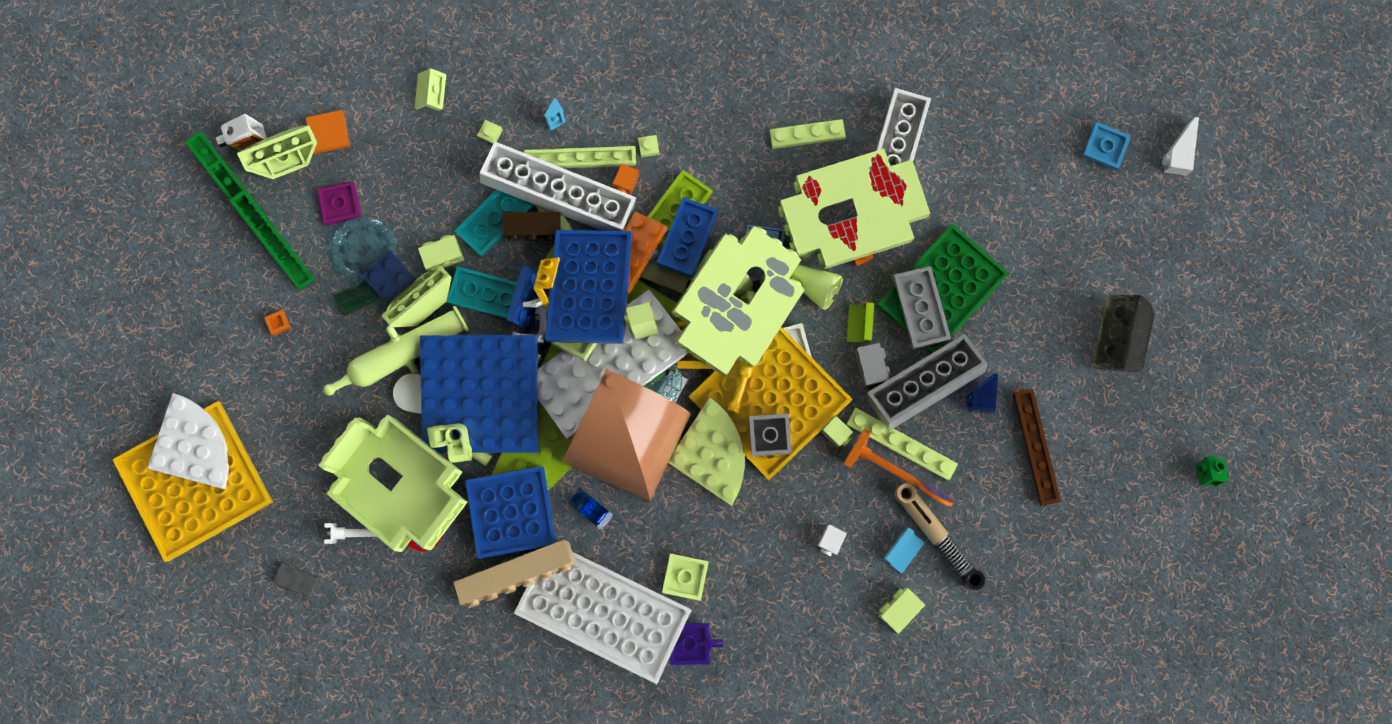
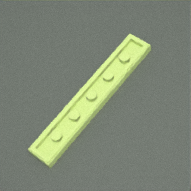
[524,146,636,168]

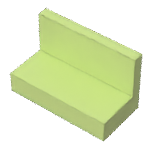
[414,69,446,111]

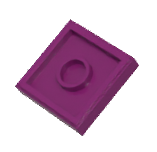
[317,181,362,226]

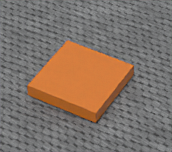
[305,110,350,154]

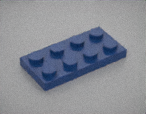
[656,197,719,278]

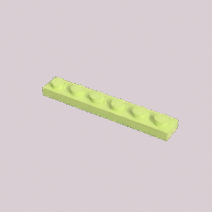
[846,408,958,481]

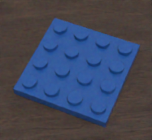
[465,466,557,559]

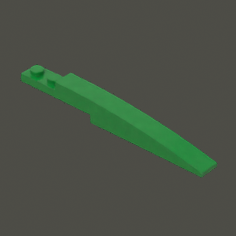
[185,131,315,291]

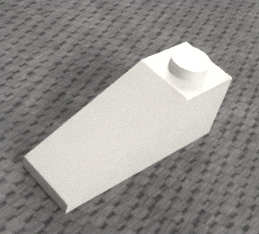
[1162,117,1199,176]

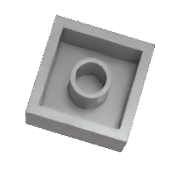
[749,414,792,457]

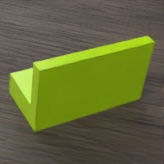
[847,302,874,344]

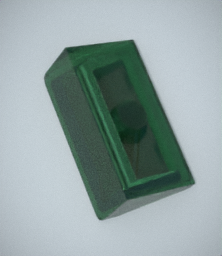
[334,281,378,316]

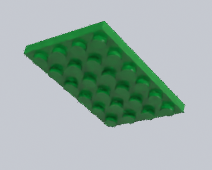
[877,224,1009,354]

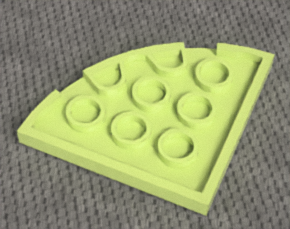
[669,397,745,506]

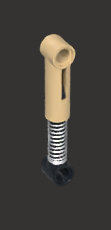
[894,483,986,590]

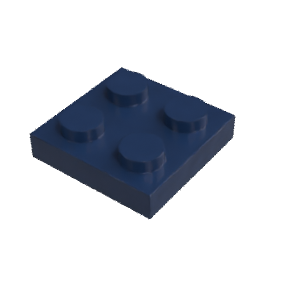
[361,250,416,304]

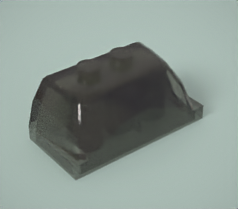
[1091,294,1155,372]

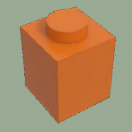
[613,163,639,195]

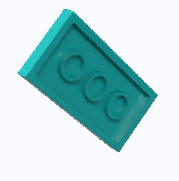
[455,189,535,258]
[446,266,518,320]

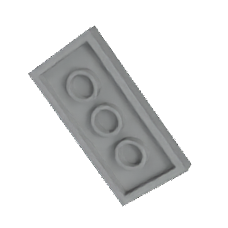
[893,266,951,349]

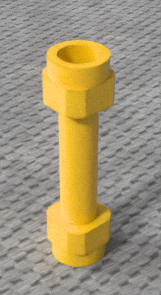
[727,366,753,413]

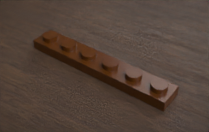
[1012,389,1061,506]

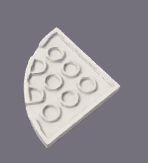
[147,393,229,489]

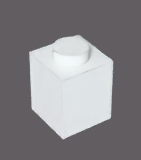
[817,525,847,557]

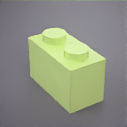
[418,235,464,272]
[624,302,658,339]
[878,588,925,634]

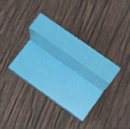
[883,527,925,574]

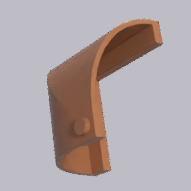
[562,369,691,503]

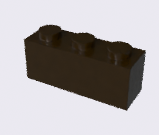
[503,212,561,242]

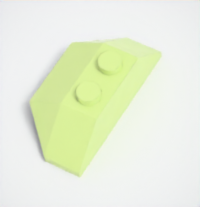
[237,125,317,179]
[382,266,452,327]

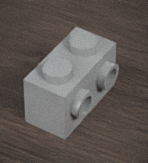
[855,343,891,388]

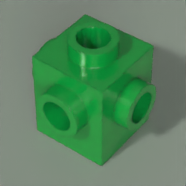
[1196,456,1229,487]

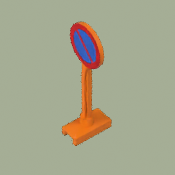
[844,428,954,506]

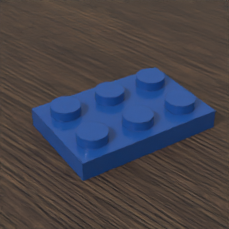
[507,266,539,332]

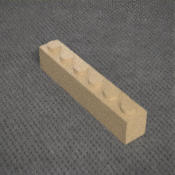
[454,540,576,608]

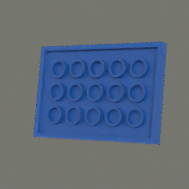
[545,230,633,344]

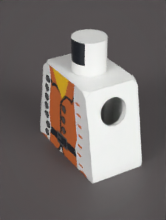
[216,114,266,150]

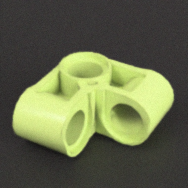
[427,423,472,463]

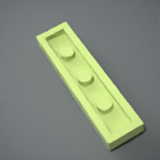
[769,119,846,149]

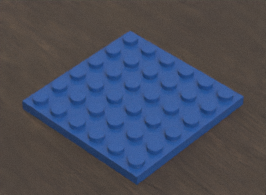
[420,335,539,453]

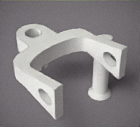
[512,298,548,343]

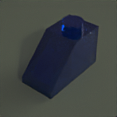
[966,373,998,414]

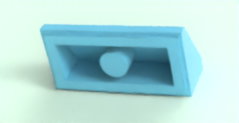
[545,97,565,130]

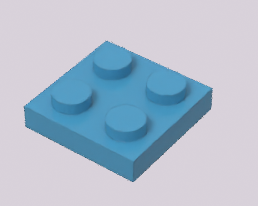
[1082,122,1131,171]

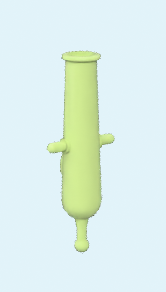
[323,306,469,396]

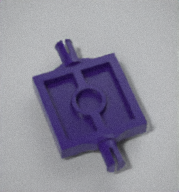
[670,623,723,665]

